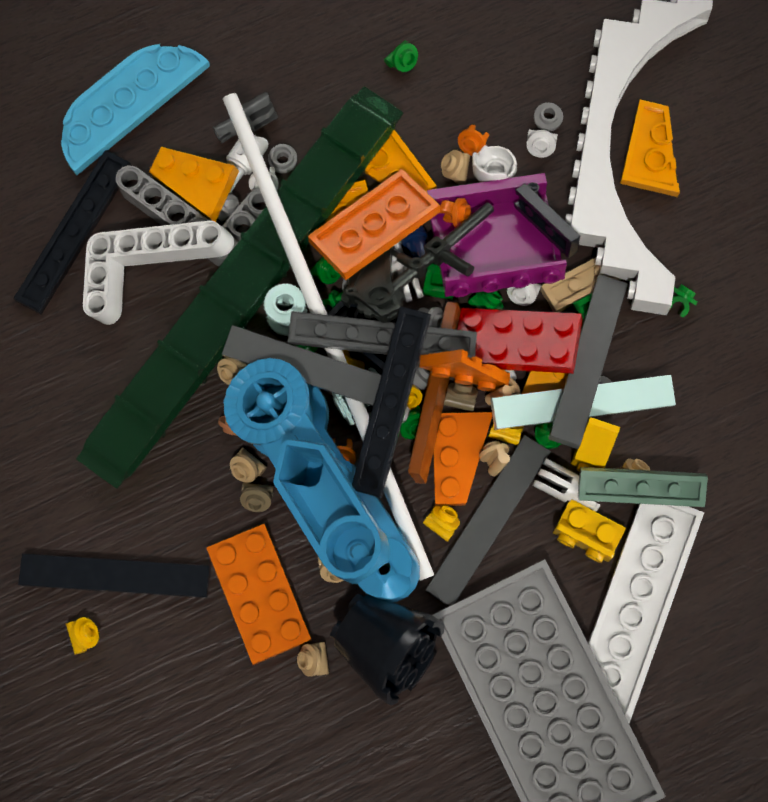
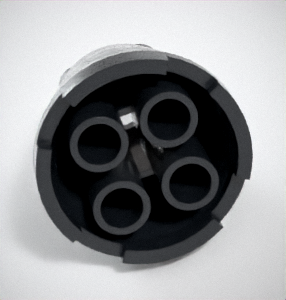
[330,594,444,705]

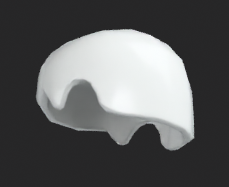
[472,145,517,182]

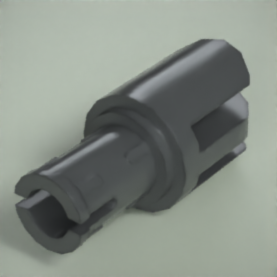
[212,92,278,144]

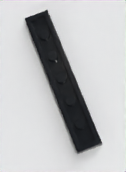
[13,150,132,315]
[352,306,431,498]
[18,554,211,598]

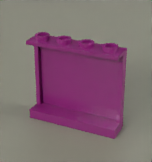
[427,173,567,297]

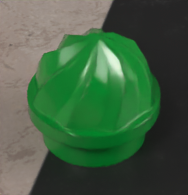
[534,422,561,449]

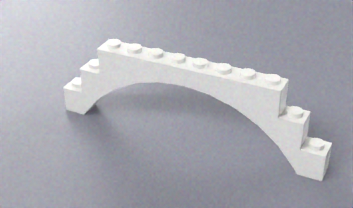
[565,0,713,316]

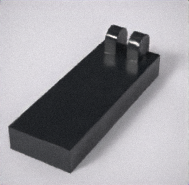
[514,182,580,259]

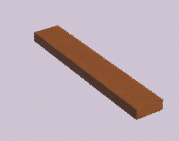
[408,302,461,484]

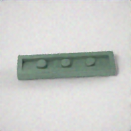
[578,467,708,507]

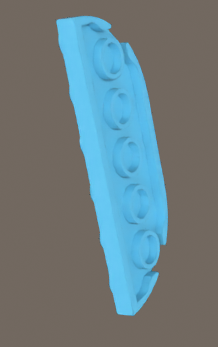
[61,44,210,176]

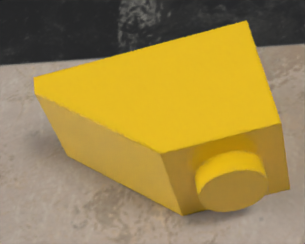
[571,417,620,472]

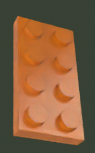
[308,169,441,280]
[206,524,312,665]

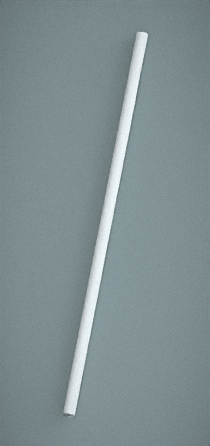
[223,93,434,581]

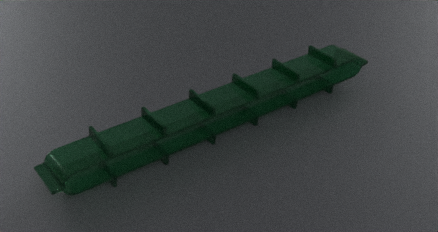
[76,86,404,489]

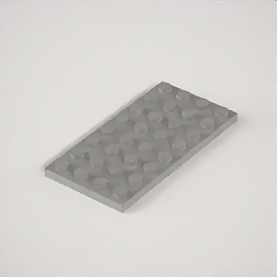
[432,560,666,802]

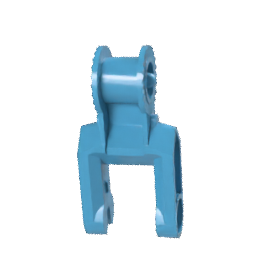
[224,358,420,602]

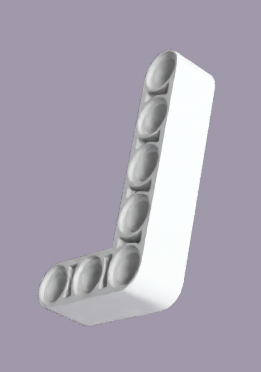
[83,221,234,325]

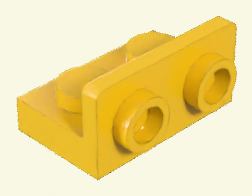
[553,499,626,563]

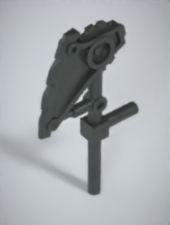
[341,202,494,323]

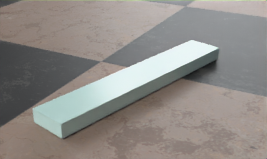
[490,375,676,430]

